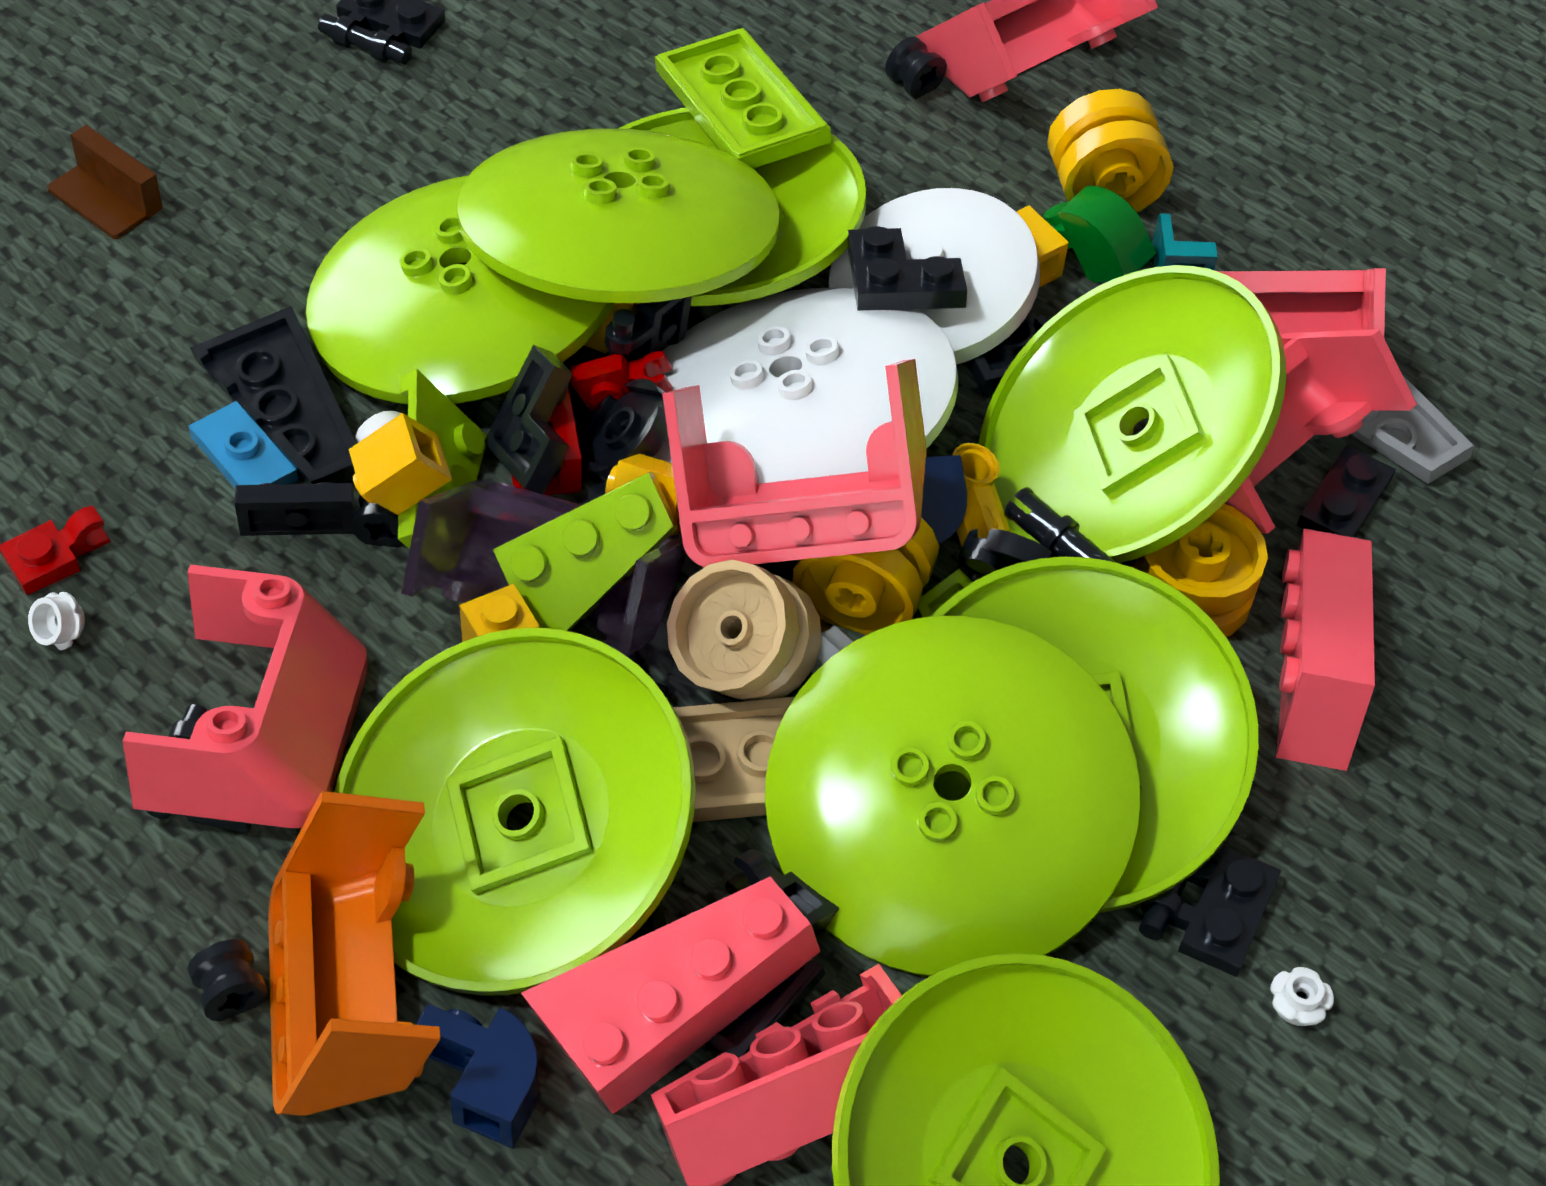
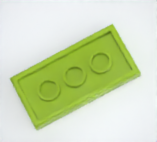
[655,28,831,169]

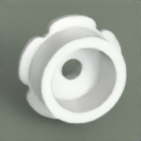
[28,592,85,650]
[1270,967,1334,1026]

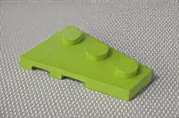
[398,369,487,570]
[493,472,678,631]

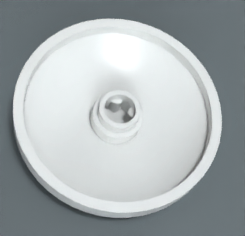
[829,188,1040,364]

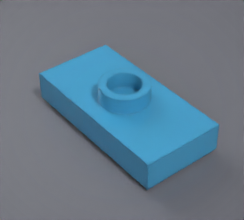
[188,401,298,488]

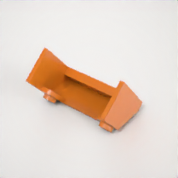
[268,791,440,1116]

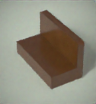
[47,125,163,239]

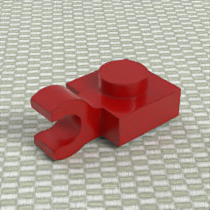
[571,351,673,413]
[0,506,110,595]

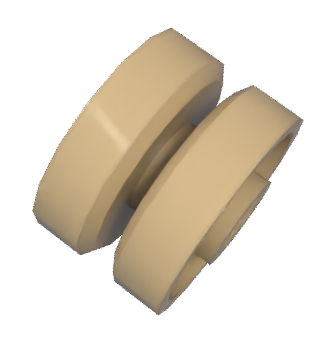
[667,560,822,701]

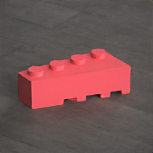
[1276,529,1375,771]
[521,877,821,1114]
[651,964,902,1186]

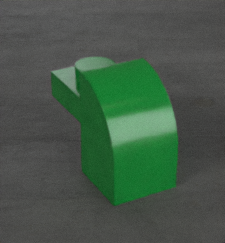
[1043,185,1156,283]

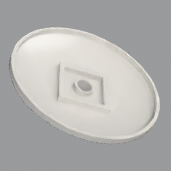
[654,288,958,484]

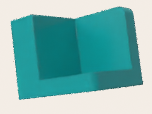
[1152,213,1218,270]

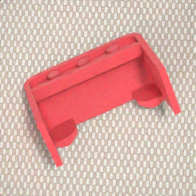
[915,0,1158,103]
[1217,268,1386,337]
[1224,329,1417,534]
[662,359,927,567]
[123,565,367,828]

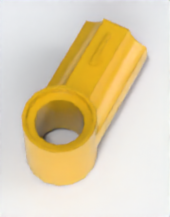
[951,443,1011,546]

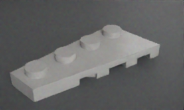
[1351,376,1474,484]

